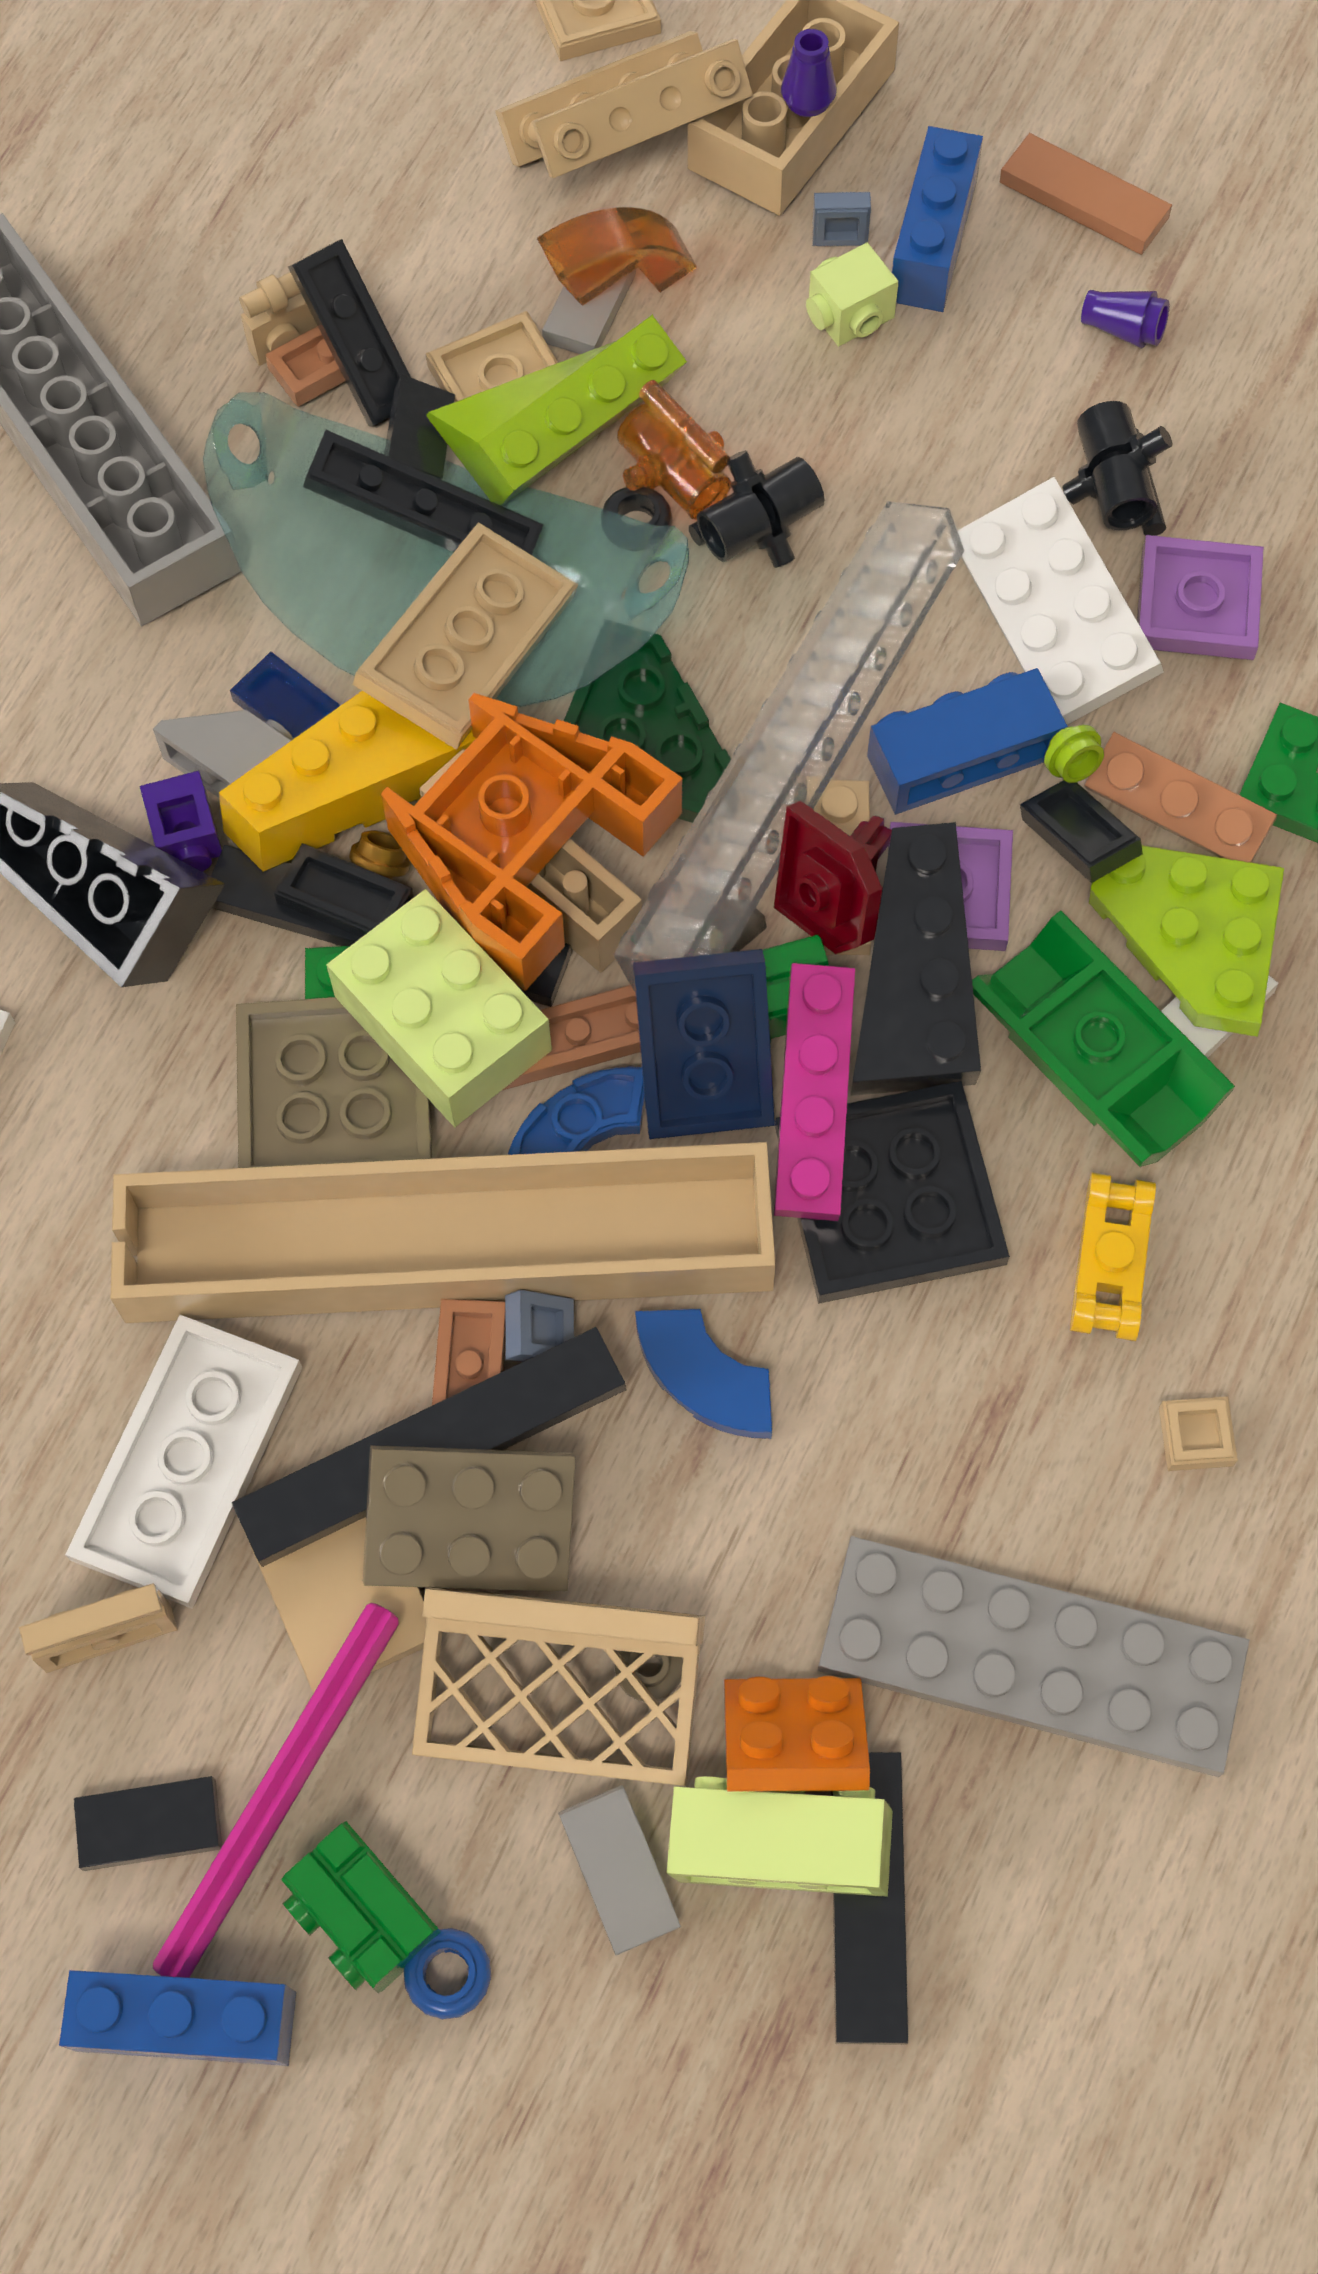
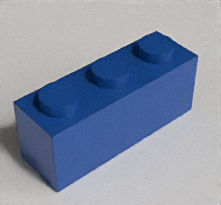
[892,126,983,312]
[867,668,1068,815]
[59,1970,296,2066]

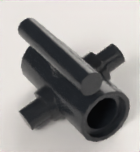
[1062,401,1173,536]
[688,450,825,568]

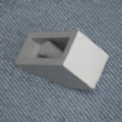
[153,710,294,797]

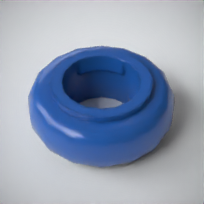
[403,1928,491,2020]

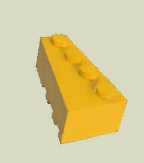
[219,691,476,872]

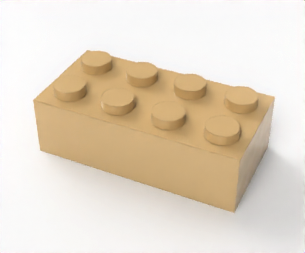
[688,0,899,216]

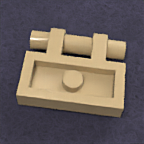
[239,272,317,366]

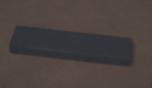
[303,430,544,555]
[831,1752,908,2045]

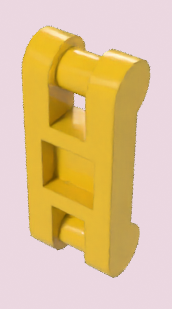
[1070,1172,1156,1341]

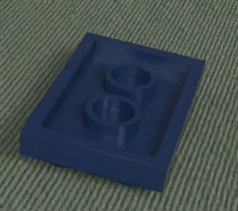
[633,949,775,1140]

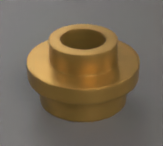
[349,831,411,880]

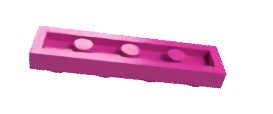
[773,963,855,1221]

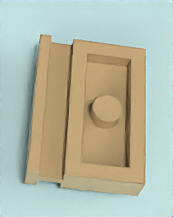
[19,1583,178,1673]

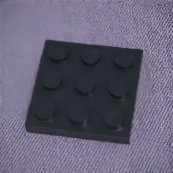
[775,1081,1010,1304]

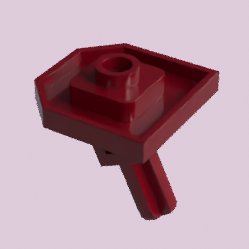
[773,800,892,955]

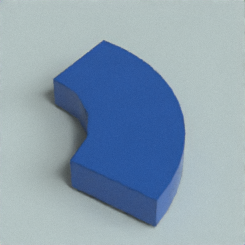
[508,1067,645,1155]
[635,1309,772,1439]

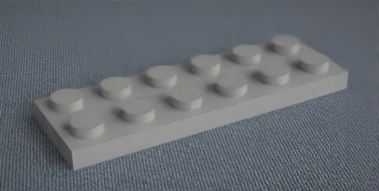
[818,1536,1250,1777]

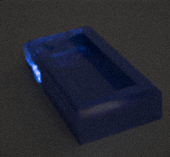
[230,651,341,738]

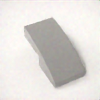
[558,1785,681,1955]

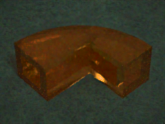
[537,207,697,306]

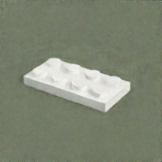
[950,477,1164,725]
[65,1315,302,1609]

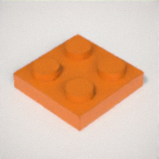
[724,1676,870,1792]

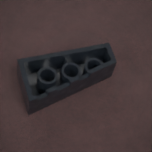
[0,782,225,988]
[850,822,981,1096]

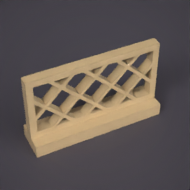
[412,1588,706,1786]

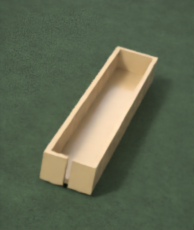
[110,1142,775,1323]

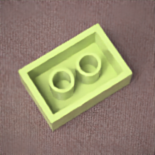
[326,889,552,1128]

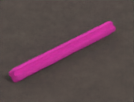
[153,1602,399,1978]

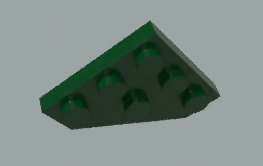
[564,619,736,830]

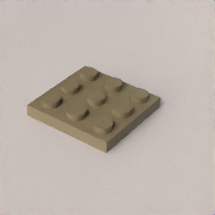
[236,997,432,1168]

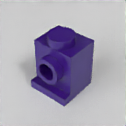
[140,770,222,872]

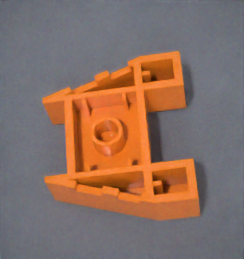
[381,693,682,991]

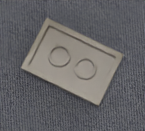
[362,1445,576,1591]

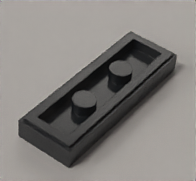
[288,239,411,426]

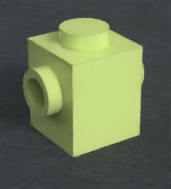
[806,242,898,347]

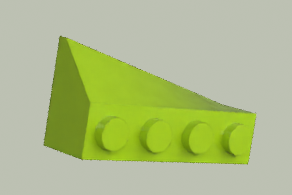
[426,314,687,506]

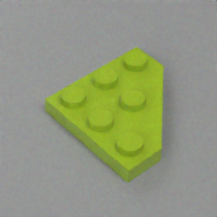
[1089,846,1284,1037]

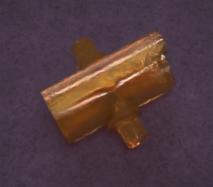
[617,380,732,520]

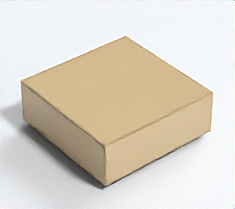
[1159,1396,1238,1471]

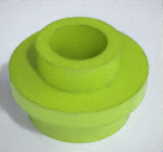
[1044,725,1104,783]

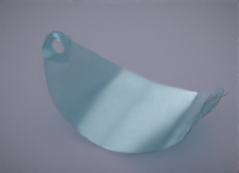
[203,392,689,707]

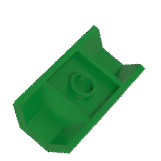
[972,910,1235,1167]

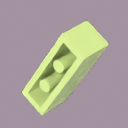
[667,1776,893,1897]

